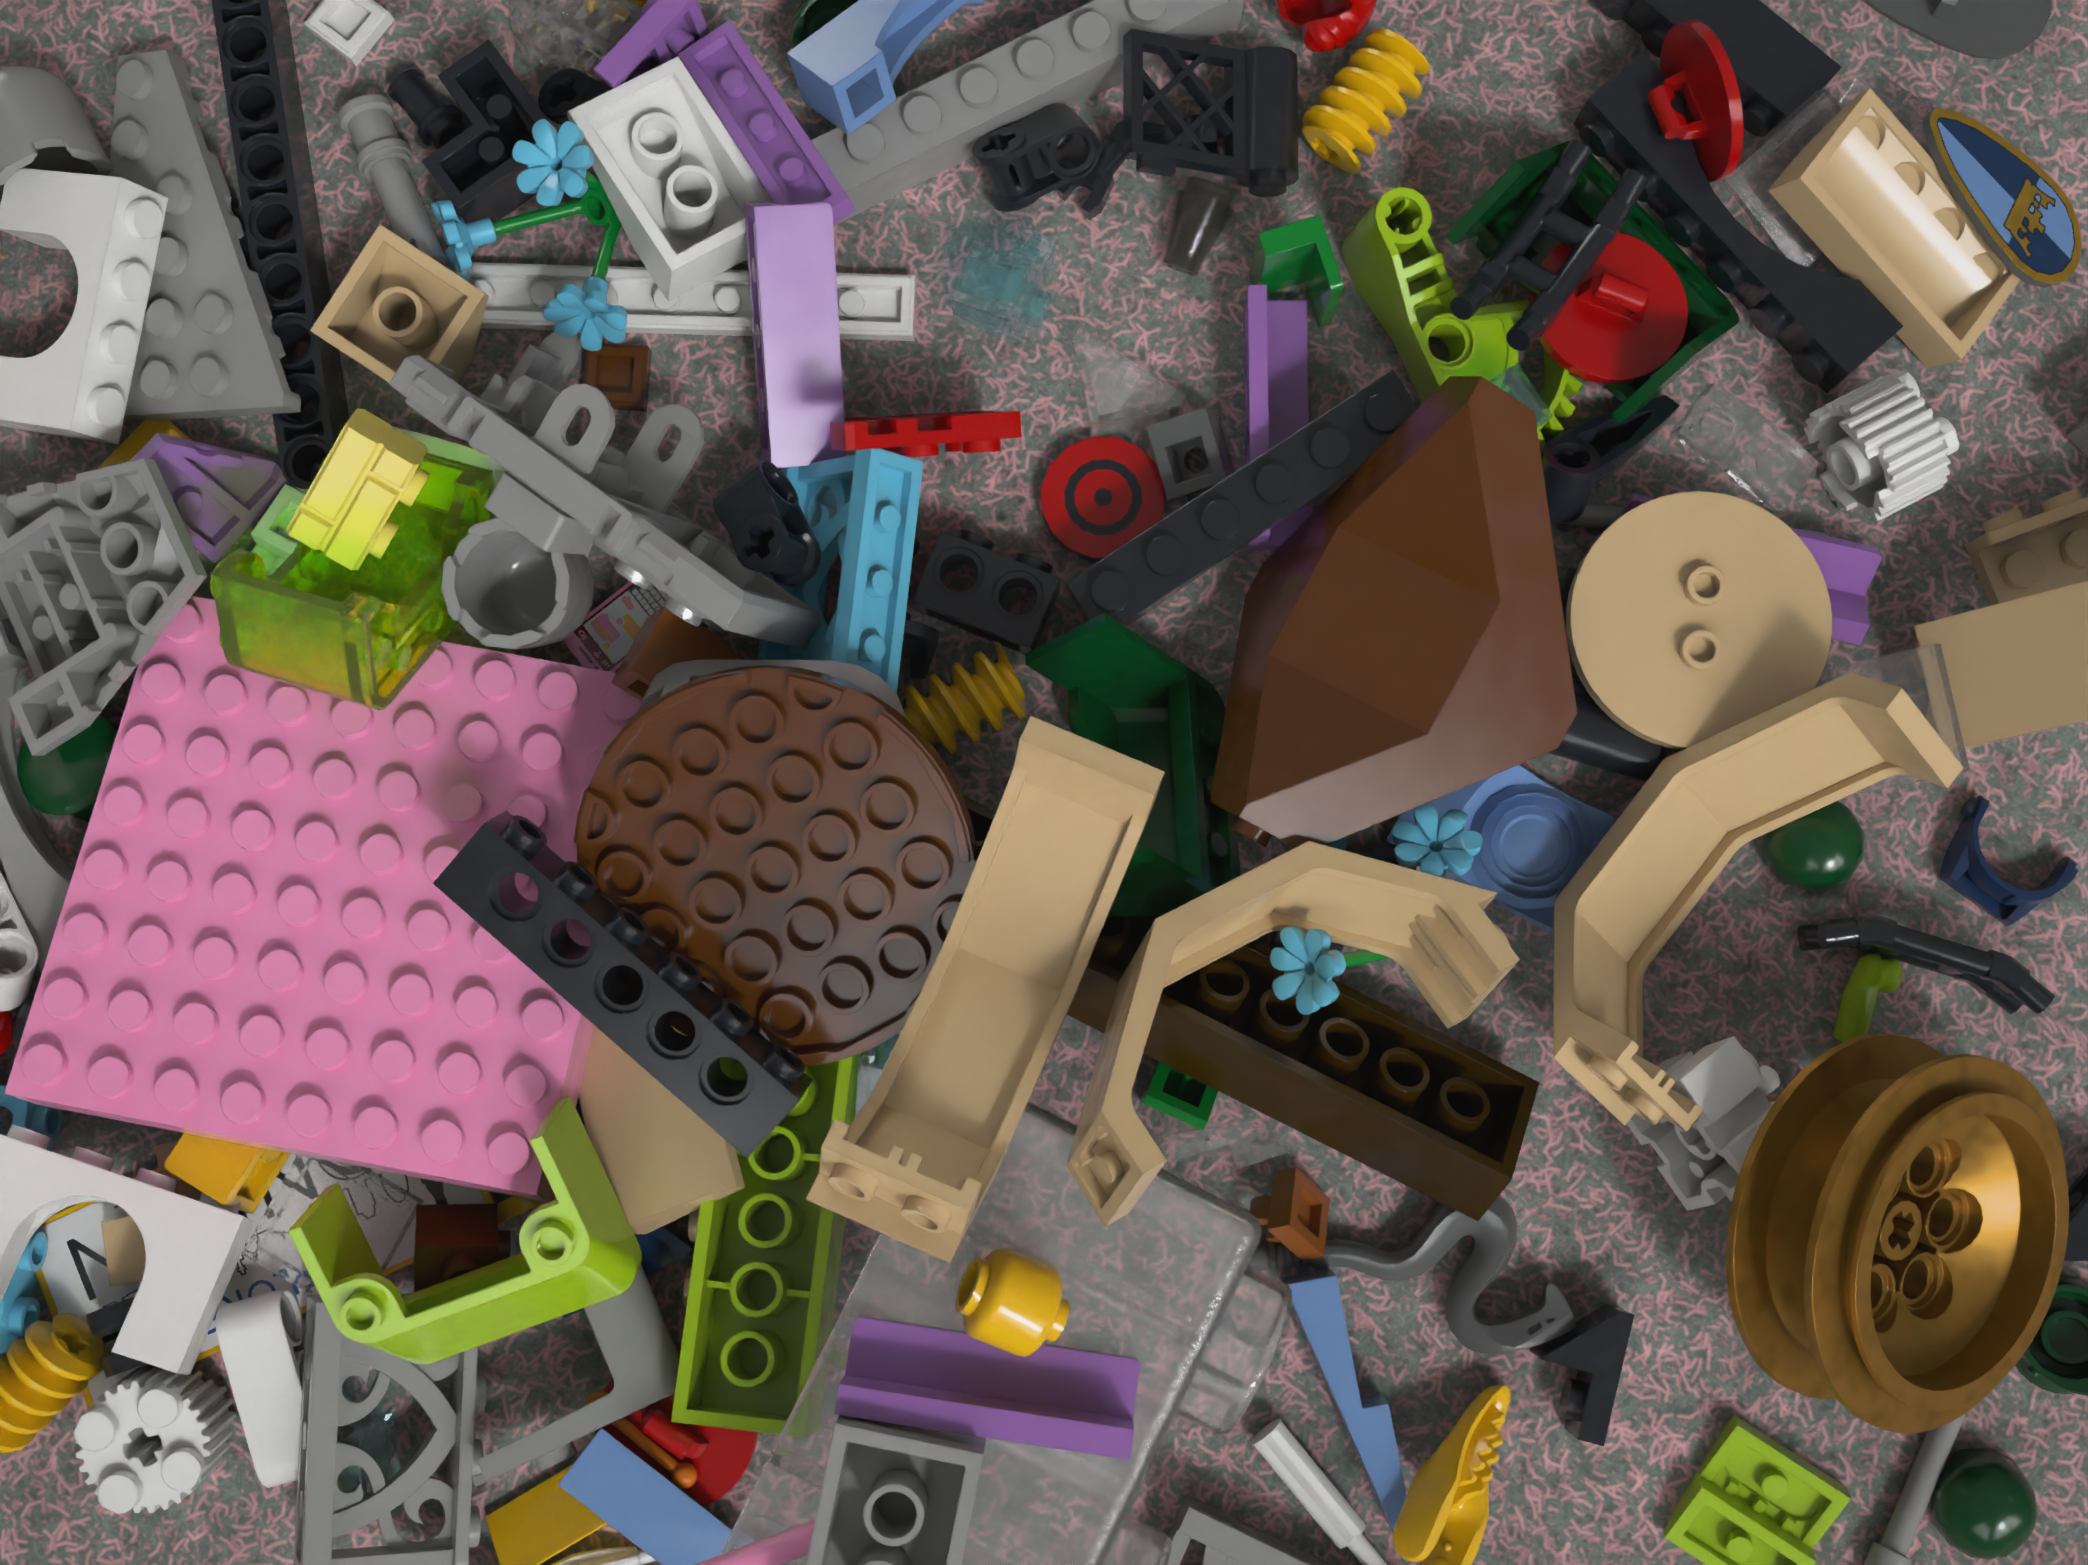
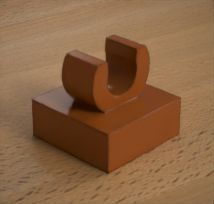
[1248,1167,1330,1261]

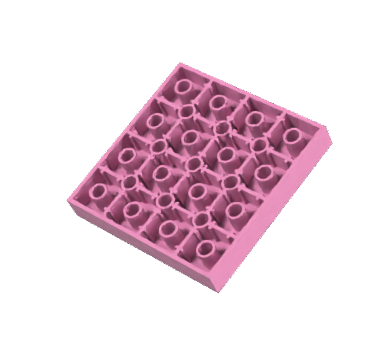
[4,596,642,1203]

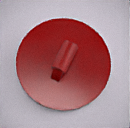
[1647,20,1744,182]
[1529,233,1688,385]
[594,1344,758,1507]

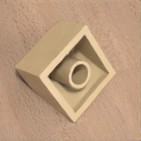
[310,224,489,383]

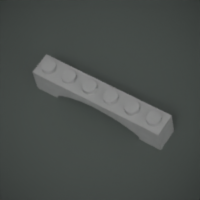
[0,601,74,972]

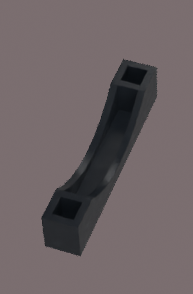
[1573,52,1903,394]
[1066,369,1418,627]

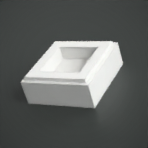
[304,0,394,66]

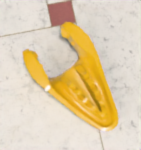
[1393,1385,1511,1565]

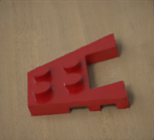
[830,410,1022,457]

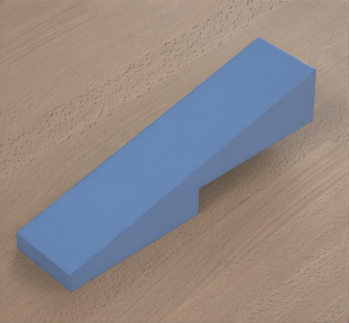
[1279,1269,1407,1532]
[558,1428,749,1565]

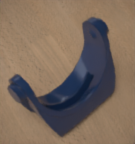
[1940,795,2078,926]

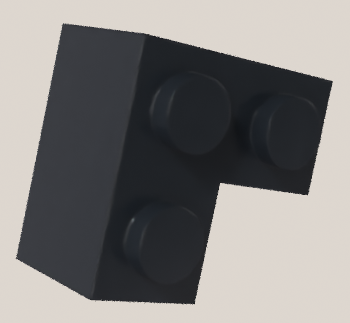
[422,40,550,223]

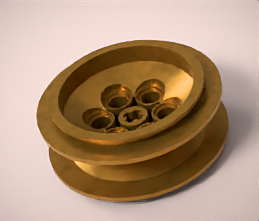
[1726,1033,2069,1433]

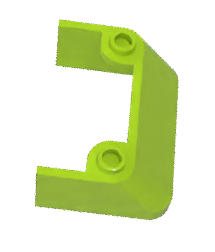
[288,1095,642,1364]

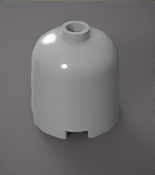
[0,66,113,204]
[441,517,595,649]

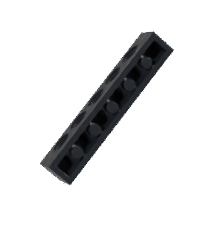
[433,810,813,1158]

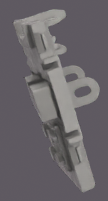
[389,331,822,650]

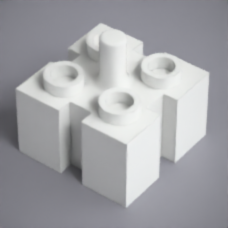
[1627,1036,1781,1211]

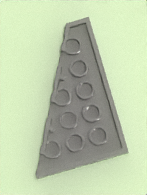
[108,49,301,423]

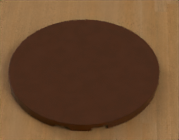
[574,665,978,1066]

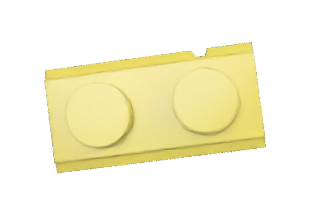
[286,408,430,571]

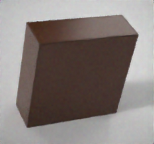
[583,343,652,412]

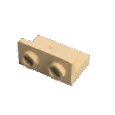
[1965,488,2088,606]

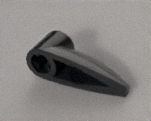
[1541,395,1680,522]

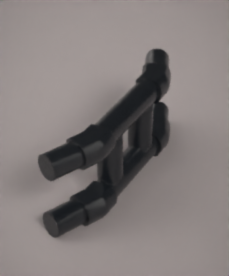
[1450,139,1649,351]
[1797,915,2055,1014]

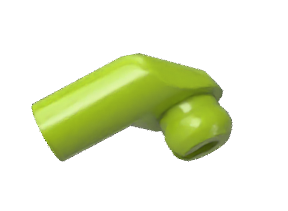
[1833,953,1902,1042]

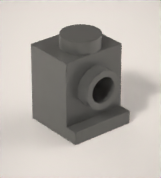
[1146,407,1235,502]

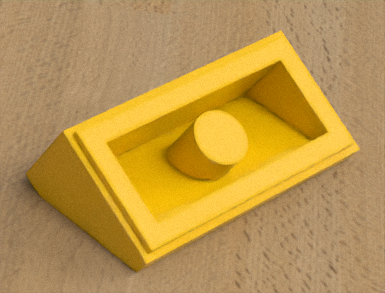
[485,1463,608,1565]

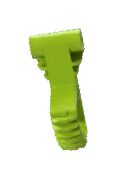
[1342,187,1584,456]

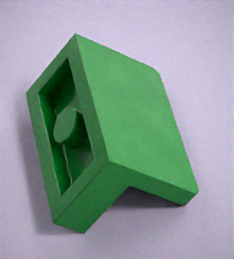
[1249,214,1344,328]

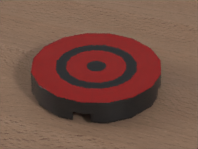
[1041,436,1165,562]

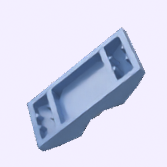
[1384,765,1617,935]

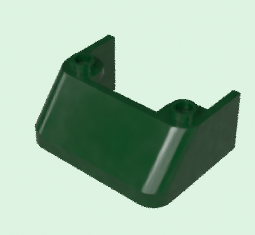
[1445,141,1739,424]
[1025,612,1241,918]

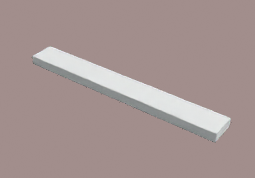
[447,262,916,341]

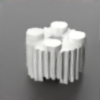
[1804,370,1959,522]
[74,1363,236,1514]

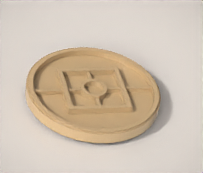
[1566,491,1832,750]

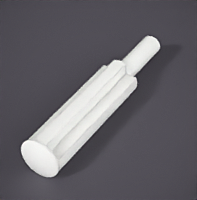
[1251,1418,1387,1565]

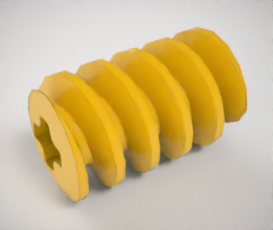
[1302,29,1430,175]
[903,642,1027,754]
[0,1313,105,1454]

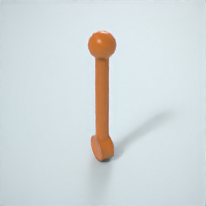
[585,1390,697,1489]

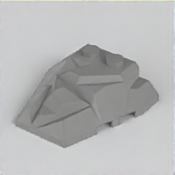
[0,458,207,756]

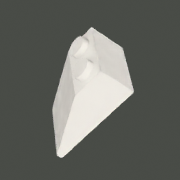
[568,56,774,301]

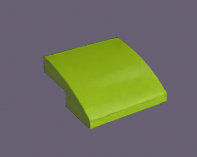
[1663,1414,1851,1565]

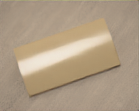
[1768,88,2021,368]
[578,1025,745,1234]

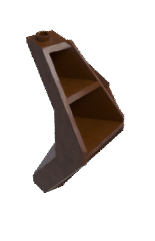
[1210,376,1577,848]

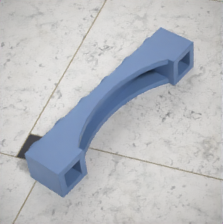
[787,0,970,135]

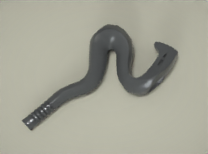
[1247,1195,1576,1353]

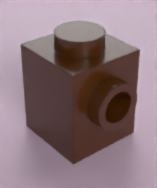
[414,1204,511,1292]

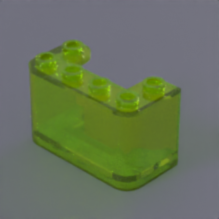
[210,453,496,710]

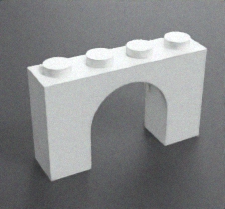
[0,168,168,444]
[0,1124,254,1375]

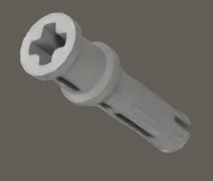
[338,94,449,268]

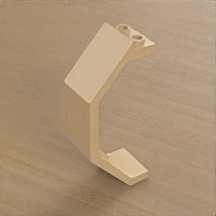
[1914,581,2088,753]
[1553,672,1964,1132]
[806,716,1165,1263]
[1066,841,1520,1227]

